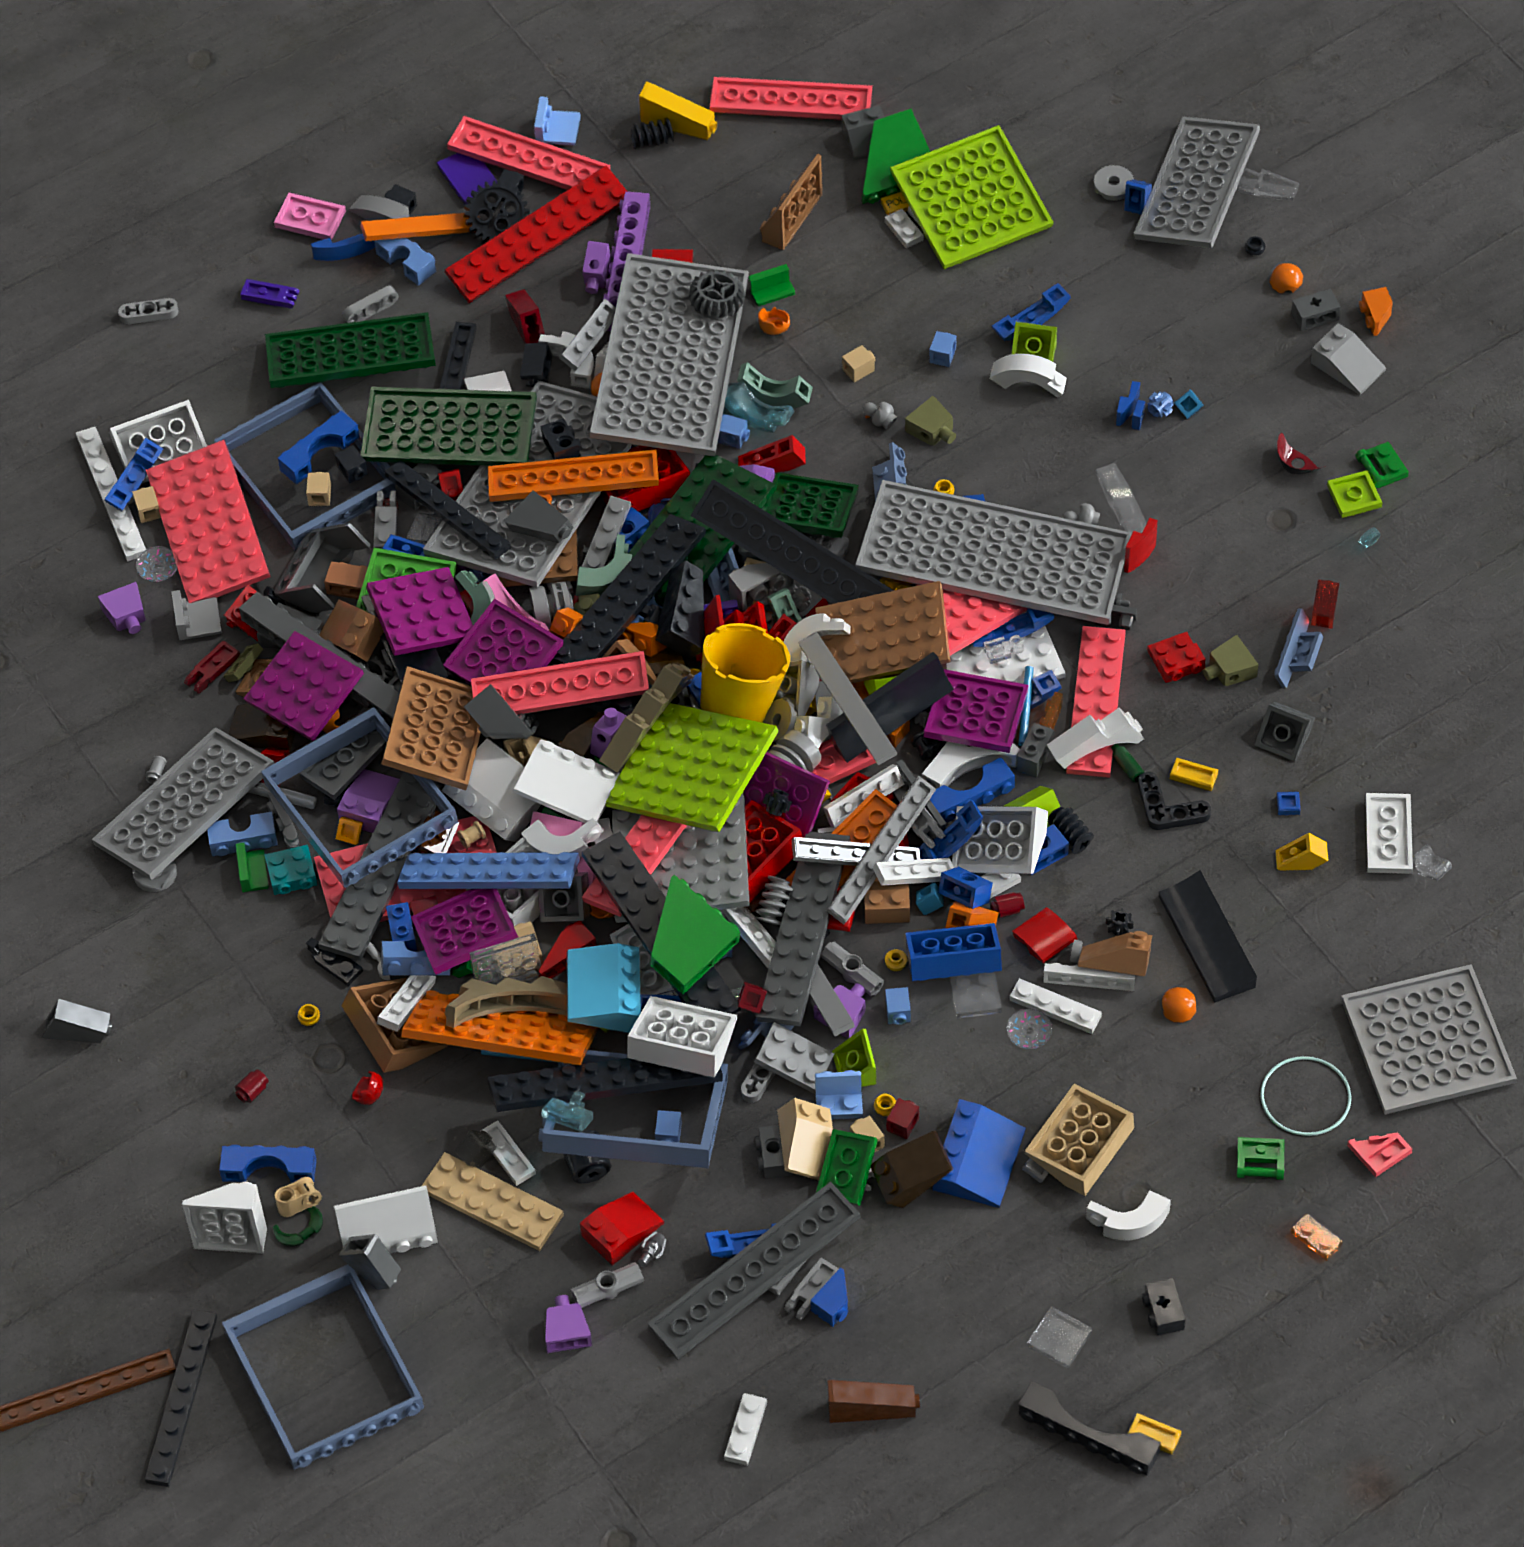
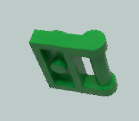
[1355,441,1409,488]
[1237,1137,1284,1180]

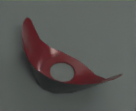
[1277,433,1325,474]

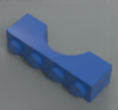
[278,411,360,485]
[930,757,1015,822]
[219,1145,316,1183]

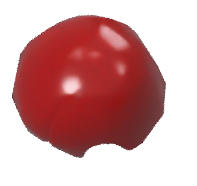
[351,1071,383,1105]

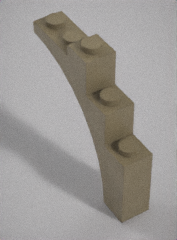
[599,664,695,773]
[445,976,567,1028]

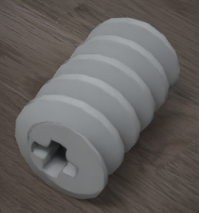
[754,875,793,925]

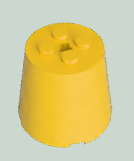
[700,623,790,723]

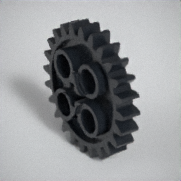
[463,180,530,243]

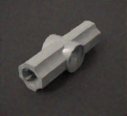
[821,942,884,996]
[571,1262,644,1308]

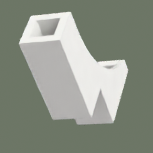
[794,697,843,748]
[1047,708,1144,769]
[922,742,1020,789]

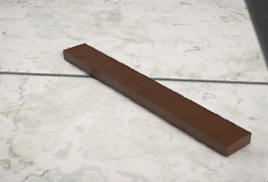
[0,1349,176,1432]

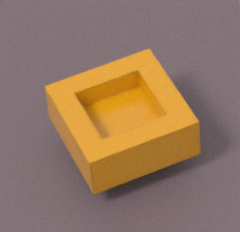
[335,817,363,845]

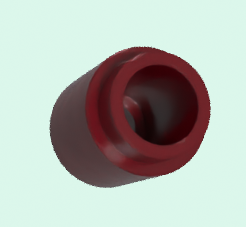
[990,891,1025,918]
[235,1069,269,1103]

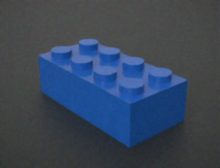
[905,923,1002,981]

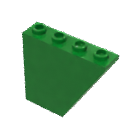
[861,109,931,204]
[650,875,740,994]

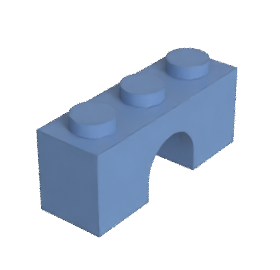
[374,238,436,286]
[207,812,278,856]
[381,941,450,975]

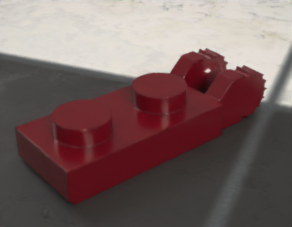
[184,641,240,693]

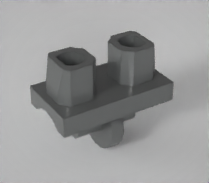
[1099,593,1137,630]

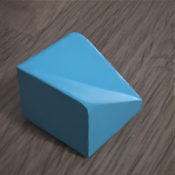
[1174,389,1204,419]
[916,883,944,915]

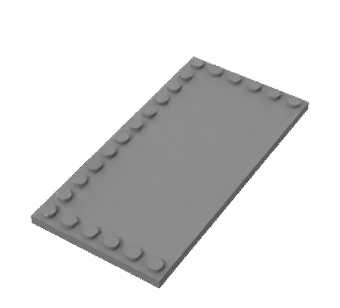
[590,253,749,456]
[423,381,632,588]
[855,480,1132,625]

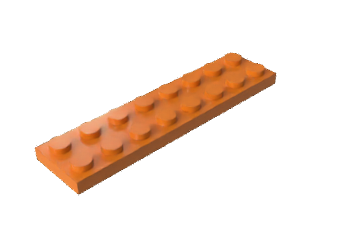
[488,450,659,502]

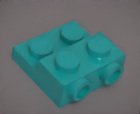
[264,845,317,895]

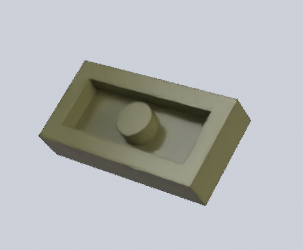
[223,643,263,682]

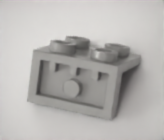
[171,590,222,641]

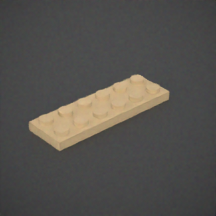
[422,1152,564,1251]

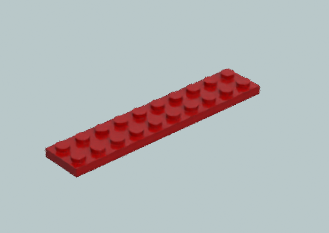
[445,165,628,303]

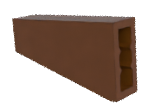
[828,1380,920,1423]

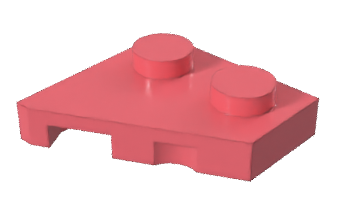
[1347,1132,1412,1177]

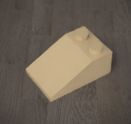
[777,1098,833,1181]

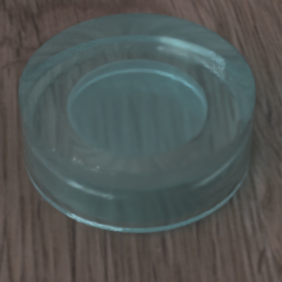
[1359,527,1381,548]

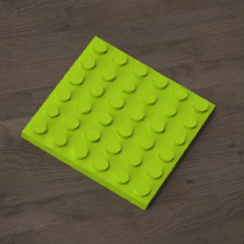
[890,125,1054,269]
[606,703,779,832]

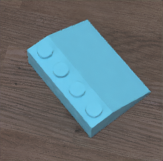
[567,943,641,1033]

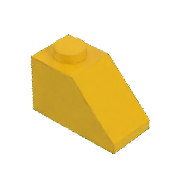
[1275,833,1328,871]

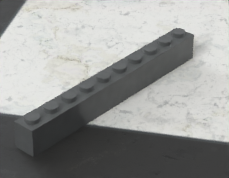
[239,592,399,727]

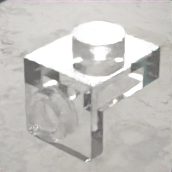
[1413,844,1452,881]

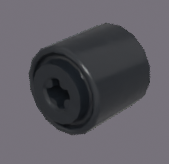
[563,1130,612,1183]

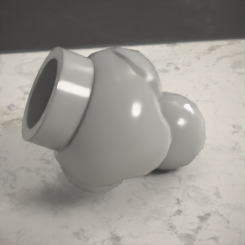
[863,402,897,429]
[1063,503,1100,525]

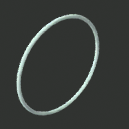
[1260,1056,1351,1136]

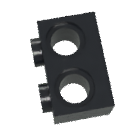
[540,418,582,460]

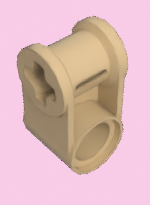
[274,1177,322,1217]

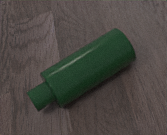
[1111,744,1145,783]

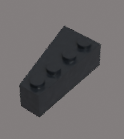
[655,561,705,660]

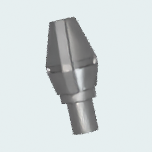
[638,1231,666,1267]

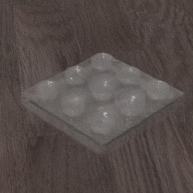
[469,933,541,985]

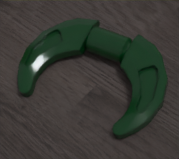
[273,1206,323,1247]

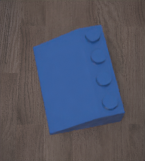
[933,1099,1026,1208]

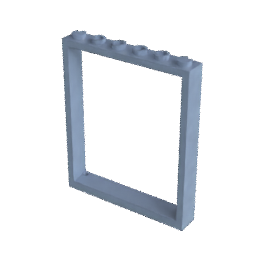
[214,382,397,551]
[261,707,458,888]
[539,1050,728,1168]
[222,1264,424,1470]

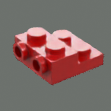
[1147,631,1206,683]

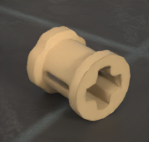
[457,821,486,849]

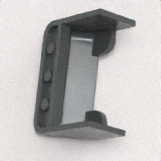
[274,523,371,613]
[464,684,540,739]

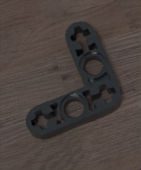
[1138,771,1211,830]

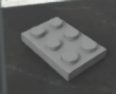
[754,1022,834,1094]

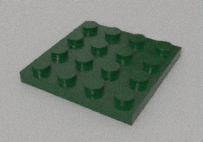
[762,472,859,538]

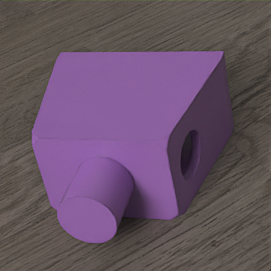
[583,241,612,294]
[98,582,146,634]
[590,708,626,758]
[814,983,866,1039]
[546,1295,592,1353]

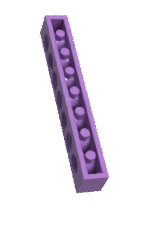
[603,192,650,331]

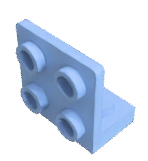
[534,97,581,145]
[815,1070,863,1119]

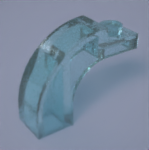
[725,382,795,433]

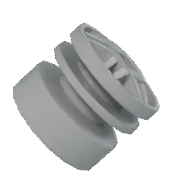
[529,581,574,629]
[768,729,821,772]

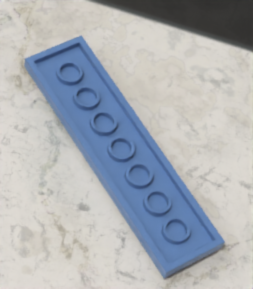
[397,852,580,889]

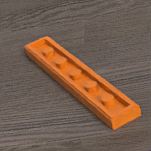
[360,213,480,241]

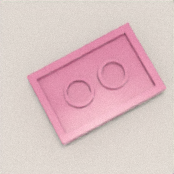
[274,193,346,241]

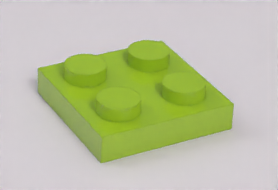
[1327,470,1382,518]

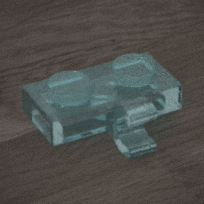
[541,1091,593,1132]

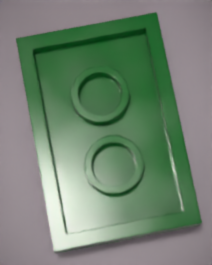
[816,1129,878,1206]

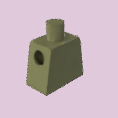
[905,396,956,446]
[1203,635,1258,686]

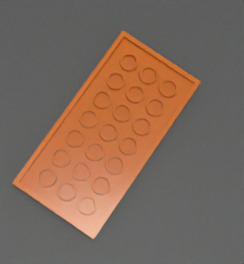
[401,990,599,1065]

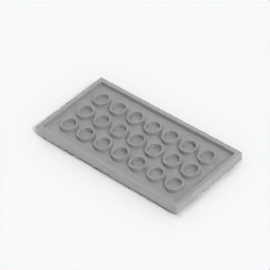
[1134,117,1260,248]
[92,727,275,880]

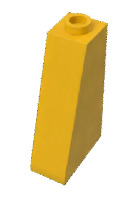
[639,82,717,140]

